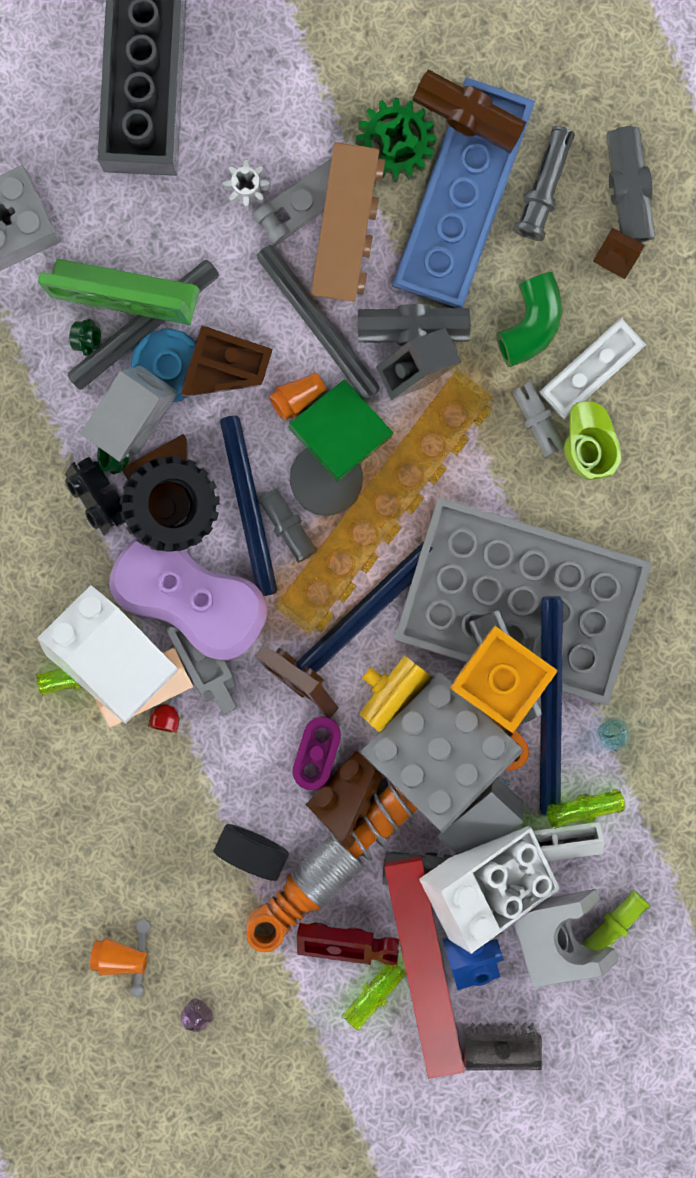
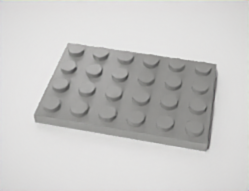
[394,497,652,705]

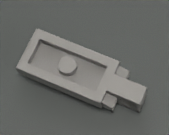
[166,625,237,715]

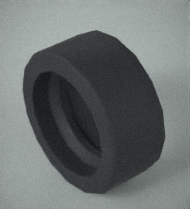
[213,824,289,881]

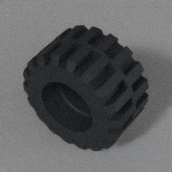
[120,456,220,552]

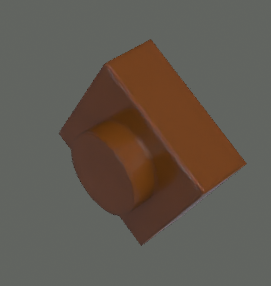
[593,228,645,279]

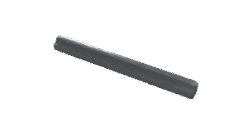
[257,245,380,400]
[67,260,219,390]

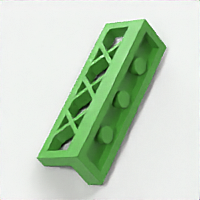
[38,259,200,325]

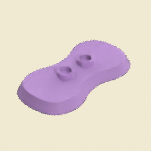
[109,538,268,660]

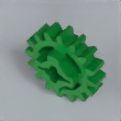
[356,98,436,182]

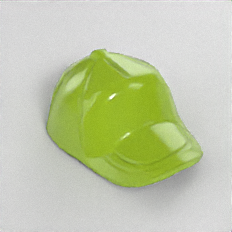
[564,401,621,480]

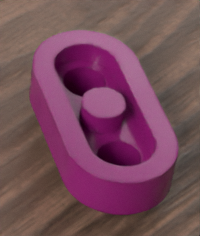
[292,716,341,790]

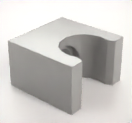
[80,366,179,461]
[514,889,618,988]

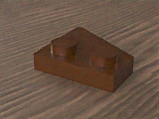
[180,325,273,397]
[123,434,190,527]

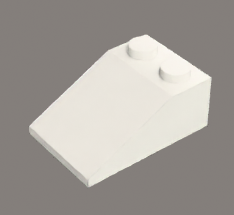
[37,585,178,724]

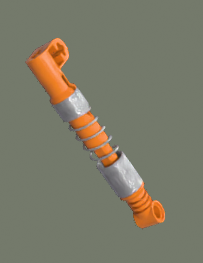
[246,714,529,953]

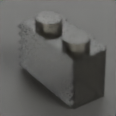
[462,1022,542,1071]

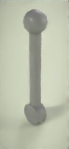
[130,919,151,998]

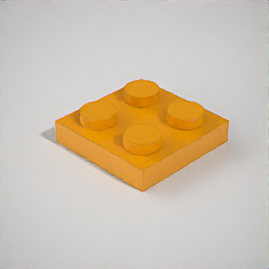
[450,625,558,733]

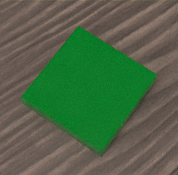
[288,379,394,482]

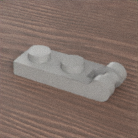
[252,158,332,246]

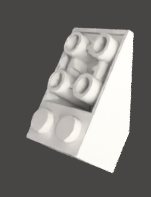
[419,826,560,954]

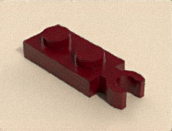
[297,922,400,965]

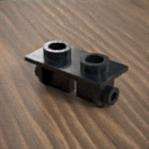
[65,457,126,536]

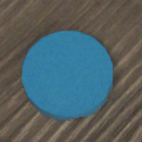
[130,328,196,402]

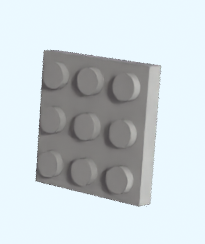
[361,672,523,833]

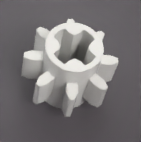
[223,160,270,210]

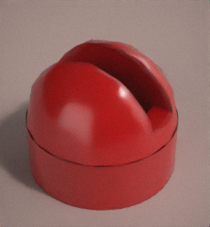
[148,704,180,733]

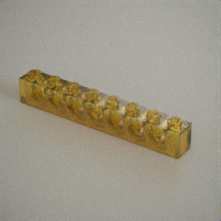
[275,369,493,635]

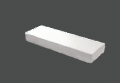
[539,318,646,420]

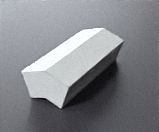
[533,822,604,861]

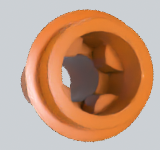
[269,372,326,421]
[90,938,148,976]

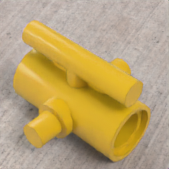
[359,655,432,732]

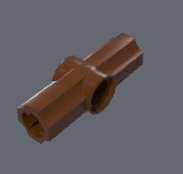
[412,69,527,154]

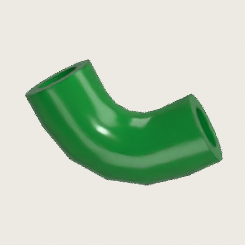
[496,272,563,367]

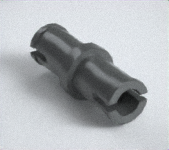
[258,488,318,563]

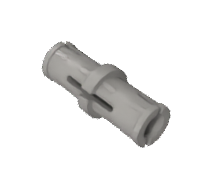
[511,381,564,458]

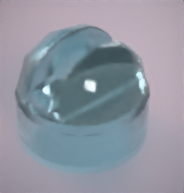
[598,719,630,752]

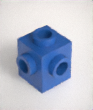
[442,938,504,990]

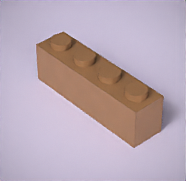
[311,142,385,302]

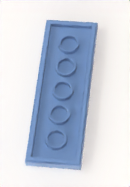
[392,77,535,308]

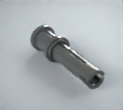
[513,126,575,241]

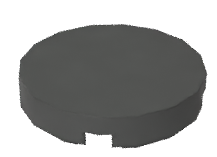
[290,448,363,516]

